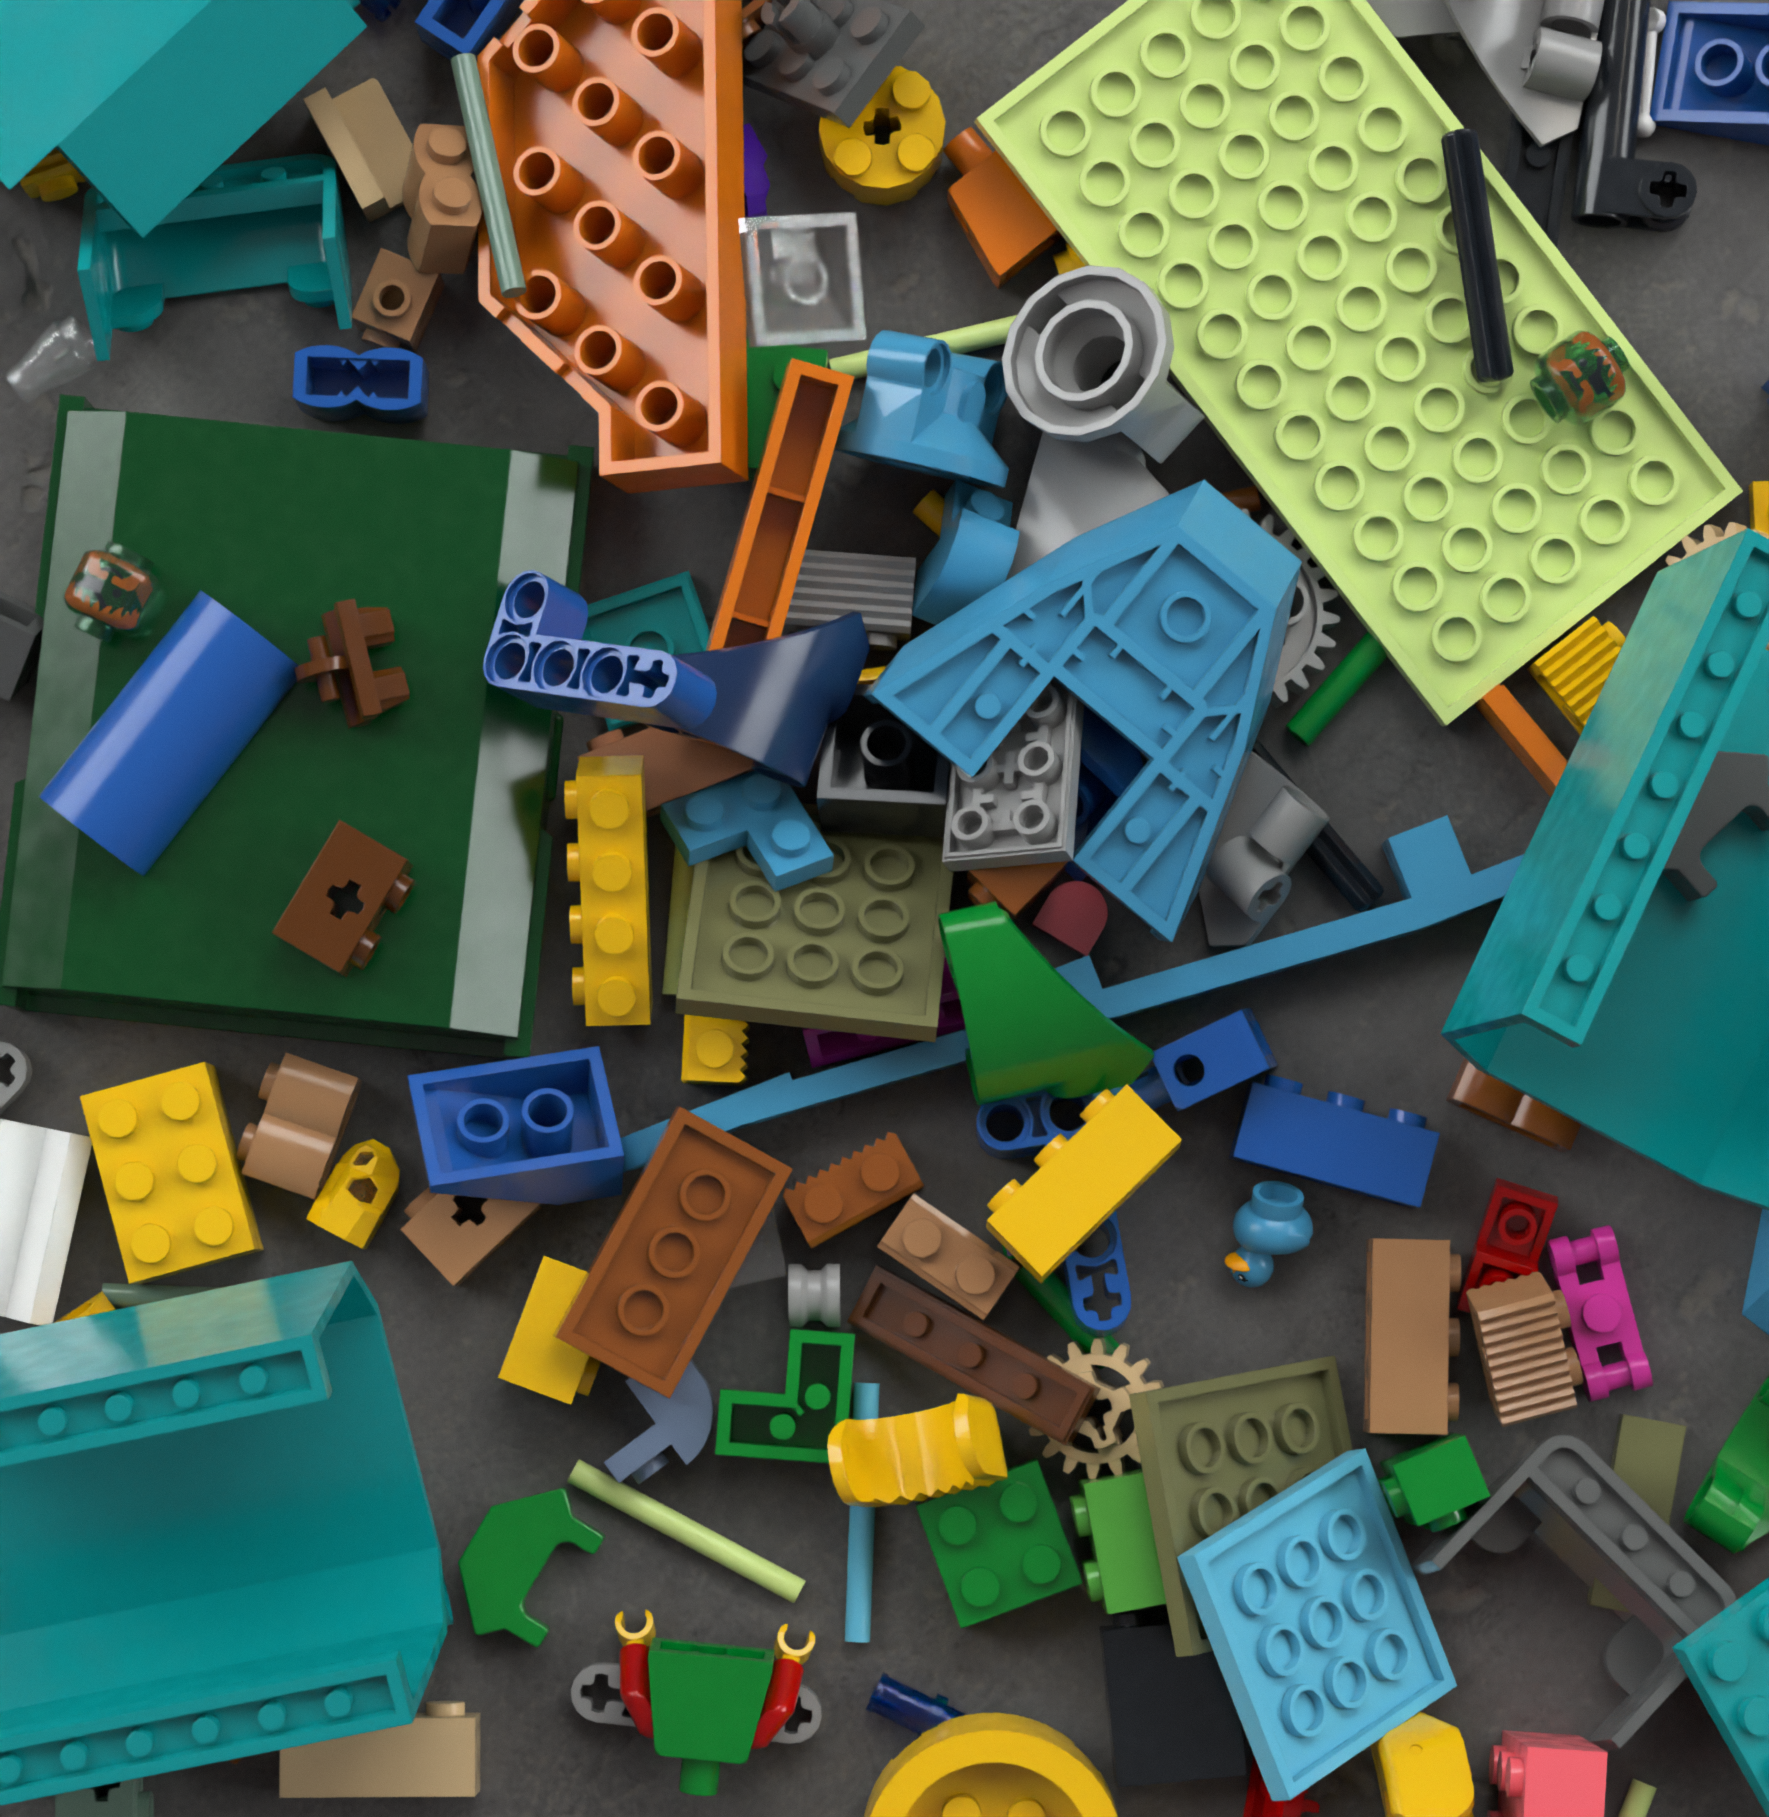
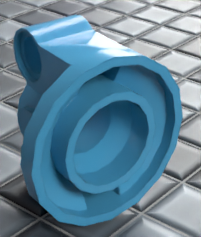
[834,330,1009,488]

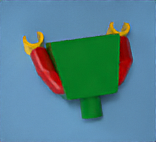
[615,1609,815,1796]

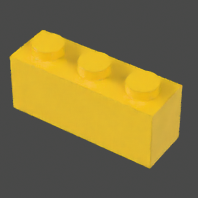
[986,1084,1182,1284]

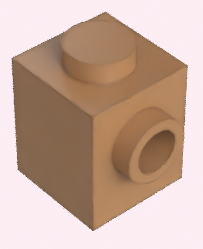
[352,248,445,354]

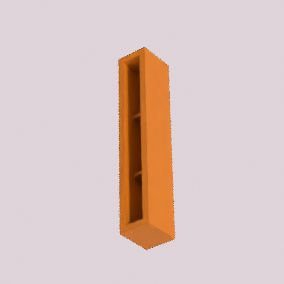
[684,358,855,749]

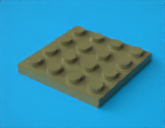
[675,803,953,1042]
[1129,1355,1352,1657]

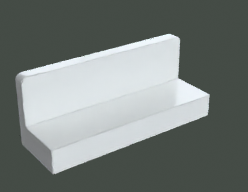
[0,1119,92,1326]

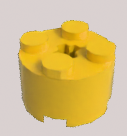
[819,66,946,206]

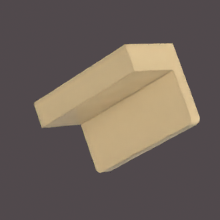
[303,78,413,223]

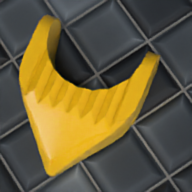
[827,1393,1008,1507]
[1370,1712,1475,1817]

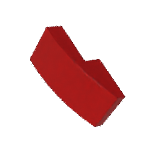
[1457,1178,1558,1313]

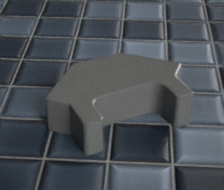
[1661,751,1769,901]

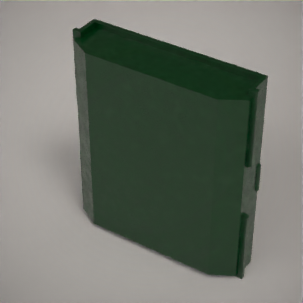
[0,394,595,1060]

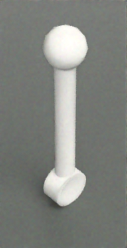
[1637,7,1666,138]

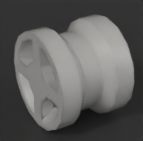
[788,1264,840,1327]

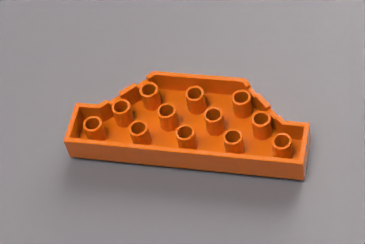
[477,0,748,494]

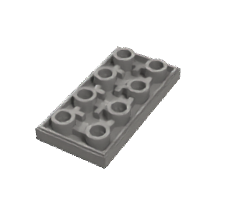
[942,679,1084,872]

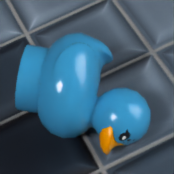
[1224,1181,1313,1288]

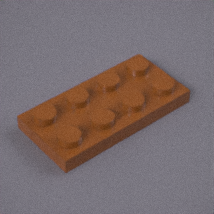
[553,1106,793,1399]

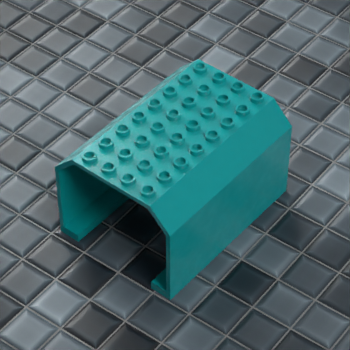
[1440,528,1769,1211]
[0,1261,448,1806]

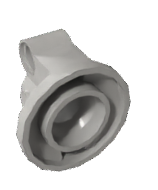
[1002,265,1205,464]

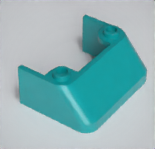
[77,154,352,362]

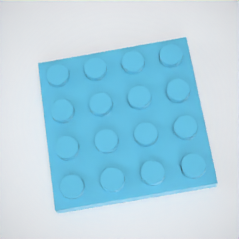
[1177,1448,1457,1801]

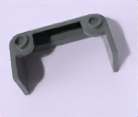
[1411,1435,1736,1750]

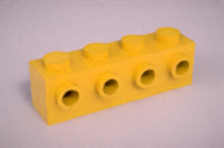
[564,755,653,1026]

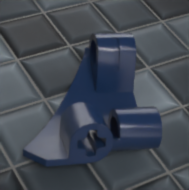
[643,611,870,787]

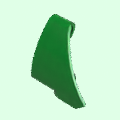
[938,901,1154,1106]
[1683,1375,1769,1554]

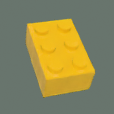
[80,1062,264,1284]

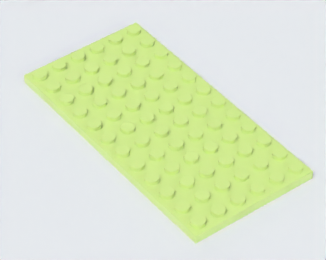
[974,0,1743,726]

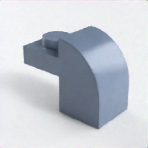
[604,1359,715,1485]

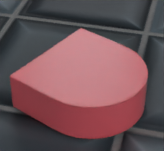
[1032,881,1108,957]

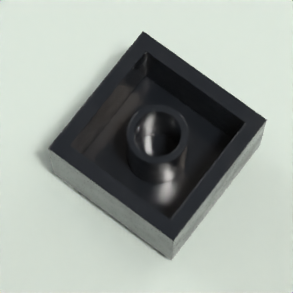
[817,684,951,837]

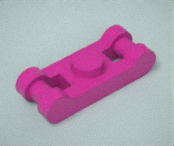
[1547,1225,1653,1402]

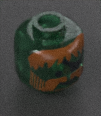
[1530,330,1630,426]
[64,541,161,643]

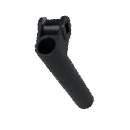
[1571,0,1697,232]

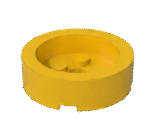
[864,1713,1118,1817]

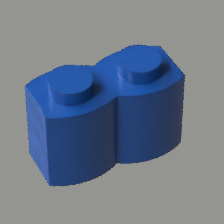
[293,345,430,424]

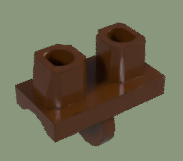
[294,599,410,729]

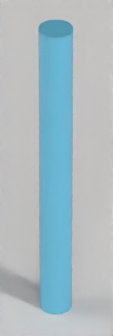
[845,1382,880,1643]

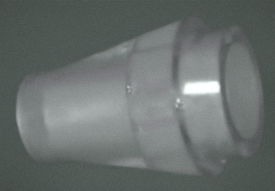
[6,314,97,403]

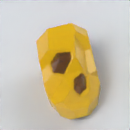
[306,1139,400,1249]

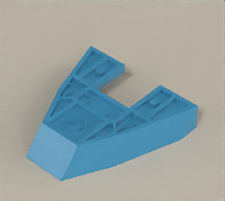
[863,480,1302,942]

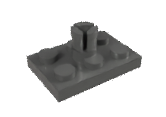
[742,0,925,128]

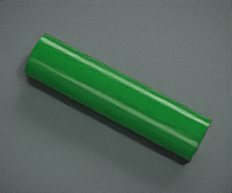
[1284,631,1388,747]
[1014,1266,1120,1370]

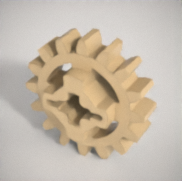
[1029,1337,1164,1479]

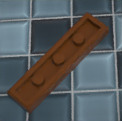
[847,1265,1101,1446]

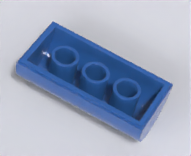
[39,590,298,877]

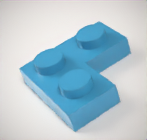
[660,771,834,892]

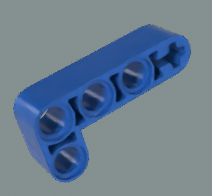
[483,570,717,729]
[976,1090,1131,1337]

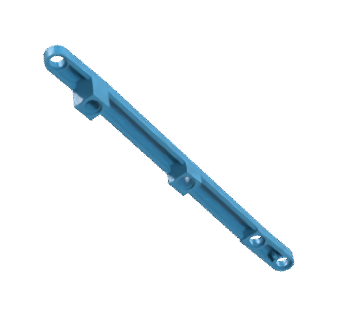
[620,815,1524,1173]

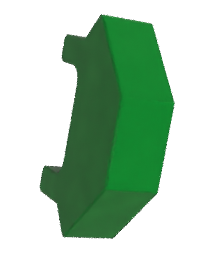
[458,1487,605,1647]

